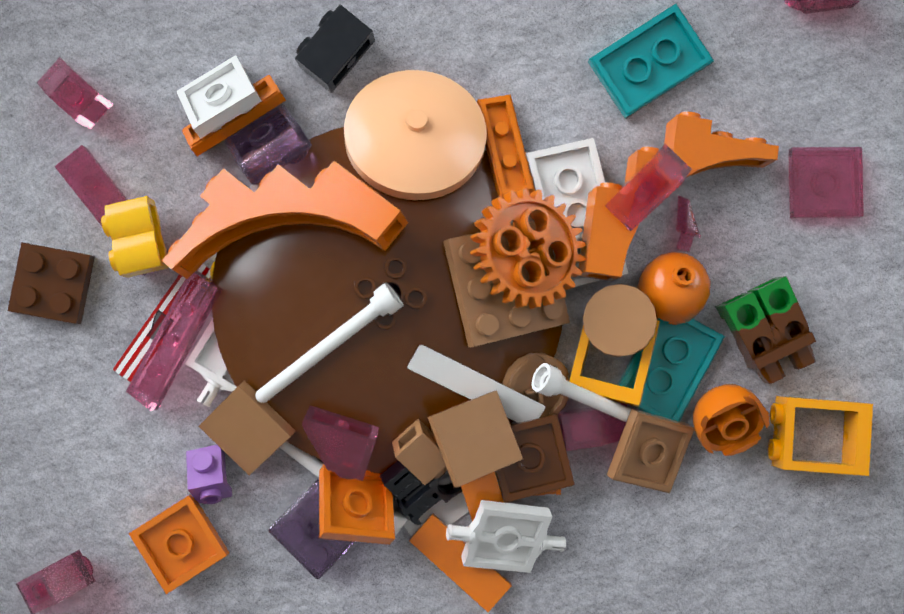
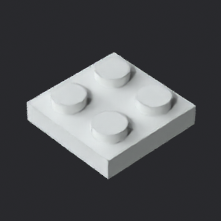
[176,55,262,139]

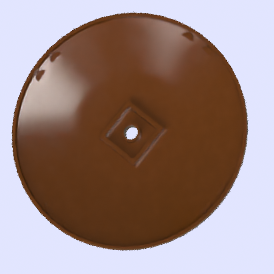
[211,127,565,473]

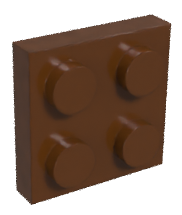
[7,242,95,324]
[496,413,575,503]

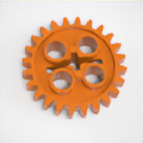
[470,188,586,309]

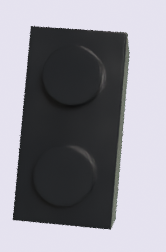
[295,4,375,94]

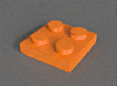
[319,465,395,545]
[129,494,230,594]

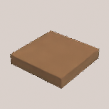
[198,381,296,475]
[428,390,523,487]
[607,408,694,493]

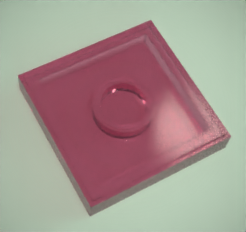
[788,147,864,218]

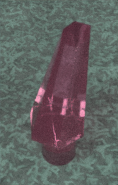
[676,196,701,252]

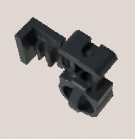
[380,460,462,525]

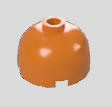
[637,252,711,325]
[693,384,770,456]

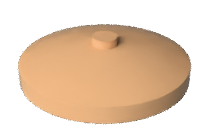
[344,70,487,200]

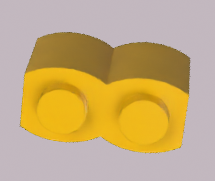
[101,196,169,278]

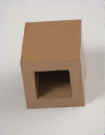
[392,418,447,485]

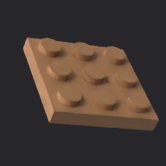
[443,221,570,348]

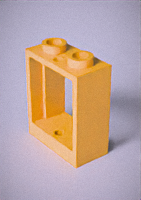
[569,320,660,408]
[768,396,873,476]

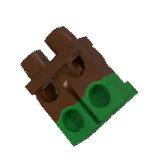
[715,276,816,384]

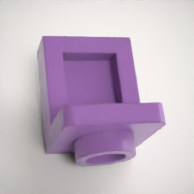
[186,445,232,504]

